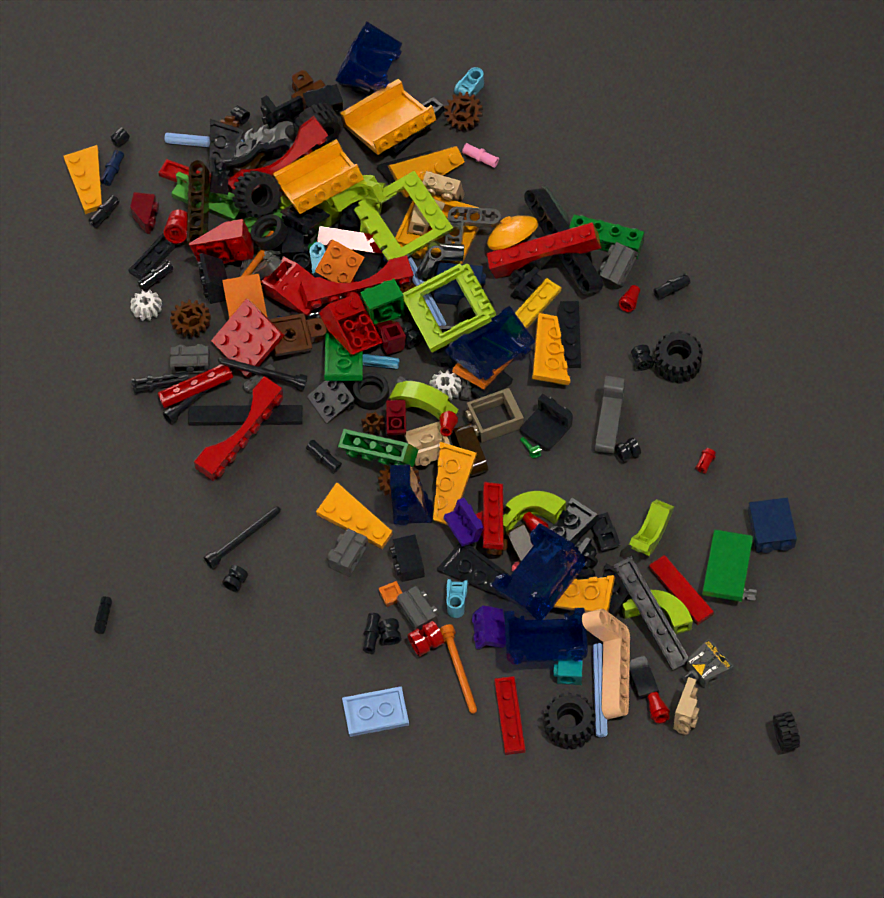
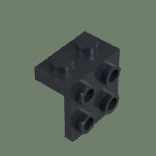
[260,95,304,129]
[520,394,573,450]

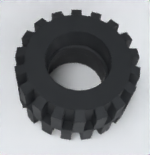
[293,103,343,143]
[232,171,282,218]
[654,331,703,383]
[544,692,596,749]

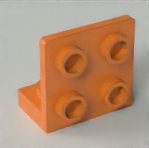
[315,239,364,283]

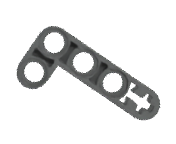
[595,376,625,454]

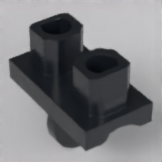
[340,200,362,231]
[511,266,544,301]
[563,537,598,576]

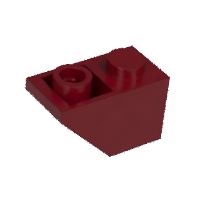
[130,192,159,234]
[374,320,406,355]
[386,400,407,435]

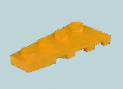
[63,145,102,214]
[388,146,465,197]
[532,313,570,385]
[433,442,477,525]
[316,483,393,549]
[529,575,615,612]

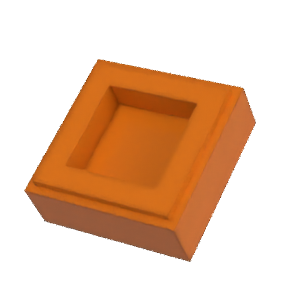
[379,581,402,607]

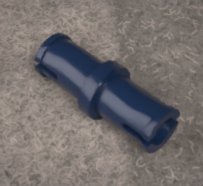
[100,150,124,186]

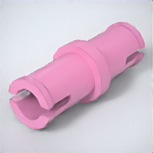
[462,143,499,168]

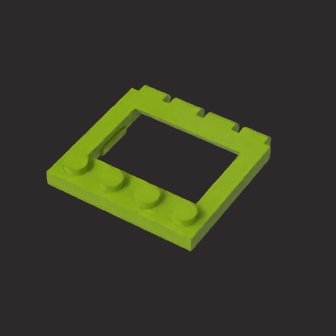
[354,171,453,261]
[403,264,496,352]

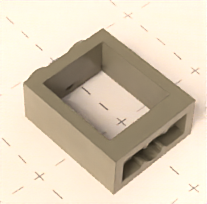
[465,388,524,443]

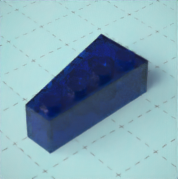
[390,465,432,525]

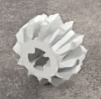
[130,290,162,321]
[429,370,461,402]

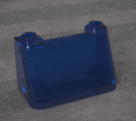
[335,21,402,91]
[445,305,536,381]
[491,523,585,621]
[504,608,588,664]

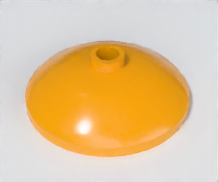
[487,215,538,250]

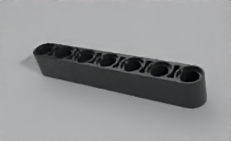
[524,188,603,294]

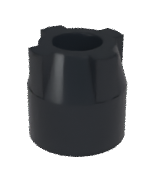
[230,105,250,124]
[110,127,130,147]

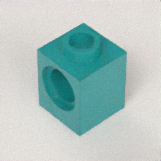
[554,657,583,685]

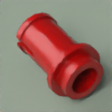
[695,448,716,474]

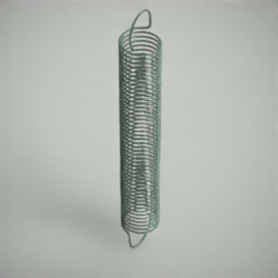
[541,184,569,223]

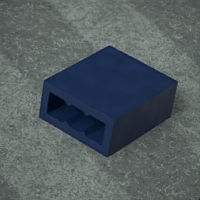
[434,262,486,305]
[748,497,797,553]

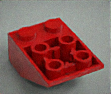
[189,219,254,264]
[261,257,315,316]
[319,293,383,355]

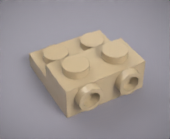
[422,171,465,201]
[404,421,451,466]
[673,677,700,735]

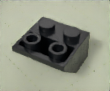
[197,253,228,304]

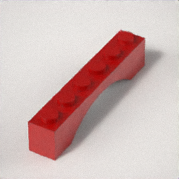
[228,116,328,196]
[487,222,601,279]
[299,255,414,309]
[194,376,284,481]

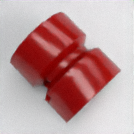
[164,210,188,243]
[407,621,445,657]

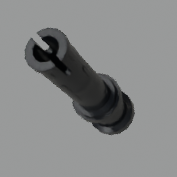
[131,371,189,394]

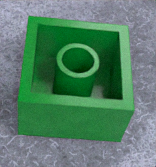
[360,279,405,324]

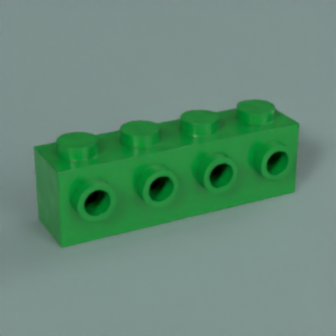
[569,214,644,259]
[338,429,419,469]

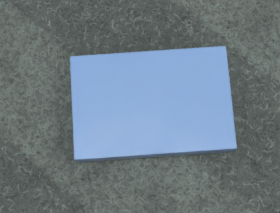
[342,686,409,737]

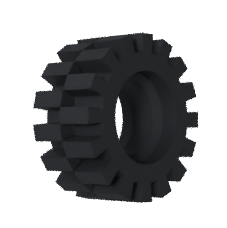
[773,711,800,751]

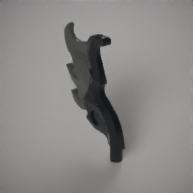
[223,121,294,168]

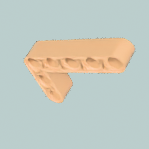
[582,609,630,719]

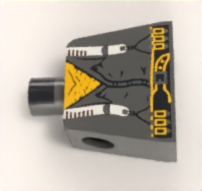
[682,639,734,688]

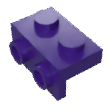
[443,498,484,546]
[472,605,506,649]

